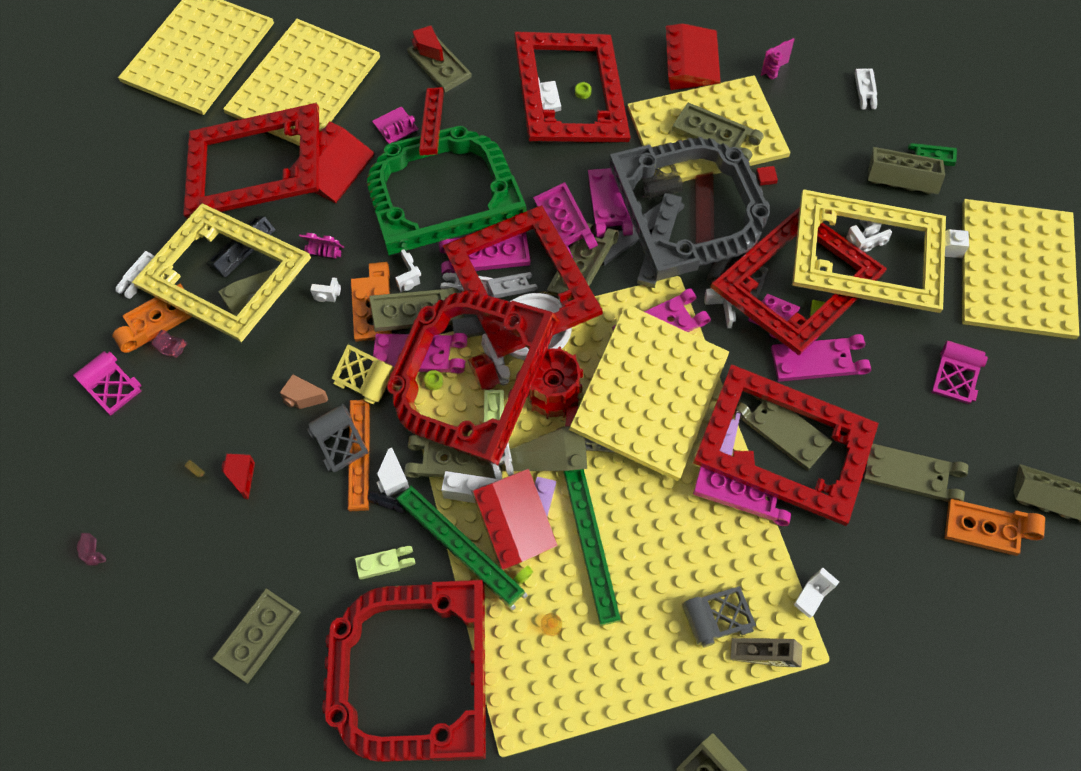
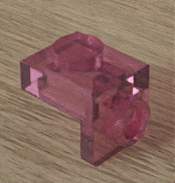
[152,330,187,358]
[77,533,106,565]

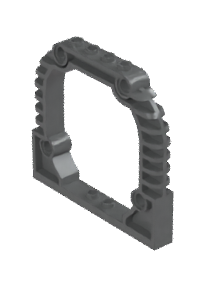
[609,137,770,281]

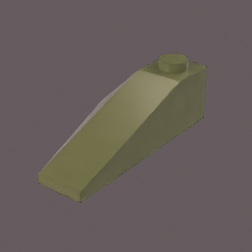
[218,268,296,316]
[510,426,587,471]

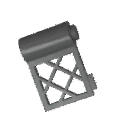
[307,403,369,473]
[682,586,756,648]

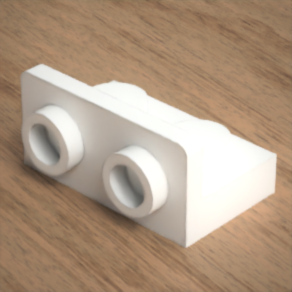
[538,77,561,112]

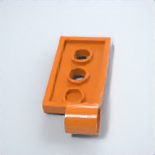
[351,262,392,342]
[112,284,193,353]
[944,499,1045,556]

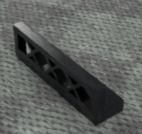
[206,216,276,278]

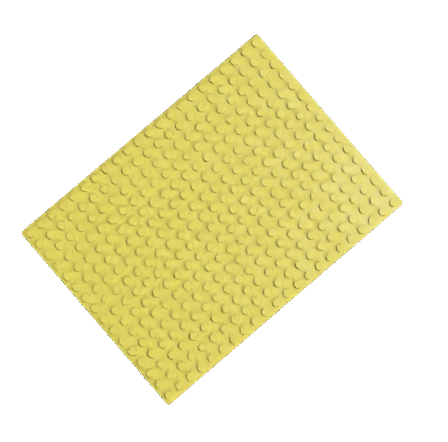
[414,276,829,757]

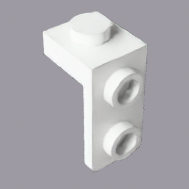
[846,225,892,252]
[395,250,421,292]
[704,288,736,329]
[794,568,839,618]

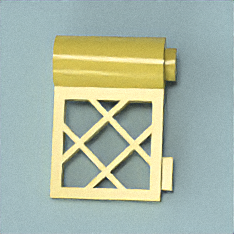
[332,344,395,404]

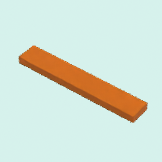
[348,400,370,511]

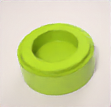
[575,82,591,99]
[424,370,443,390]
[513,565,533,585]

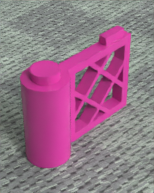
[931,340,988,404]
[73,351,142,416]

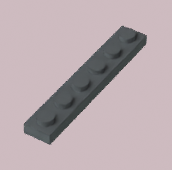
[637,193,682,288]

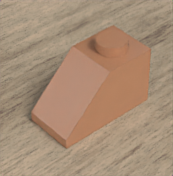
[280,375,328,409]

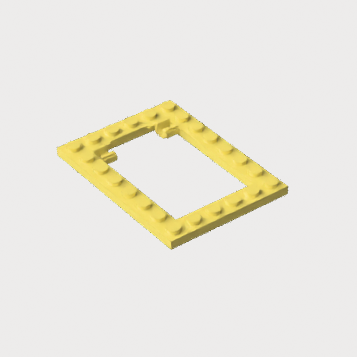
[792,190,946,313]
[132,203,311,342]

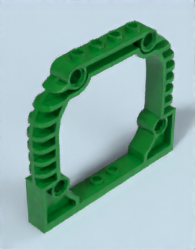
[367,126,527,255]

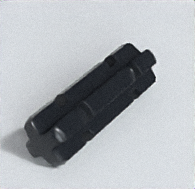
[368,491,405,513]

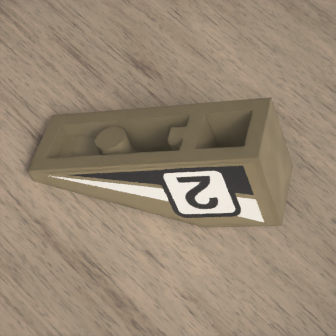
[730,638,802,667]

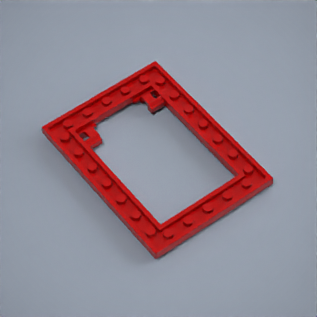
[514,32,630,142]
[184,102,319,219]
[443,205,603,358]
[711,207,887,356]
[693,364,879,526]

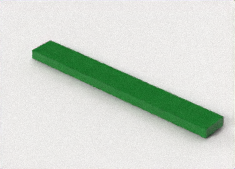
[564,469,621,626]
[396,486,525,608]

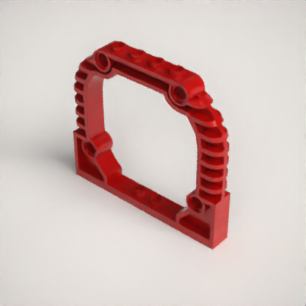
[387,291,559,466]
[322,580,486,762]

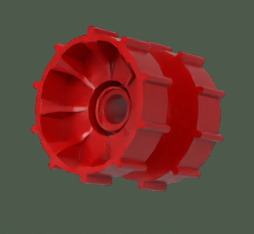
[527,346,583,419]

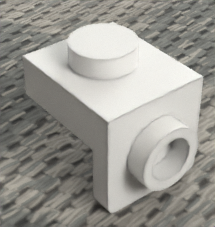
[859,220,882,238]
[310,278,341,302]

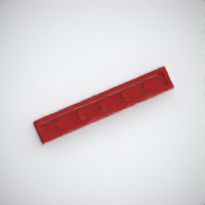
[419,87,444,155]

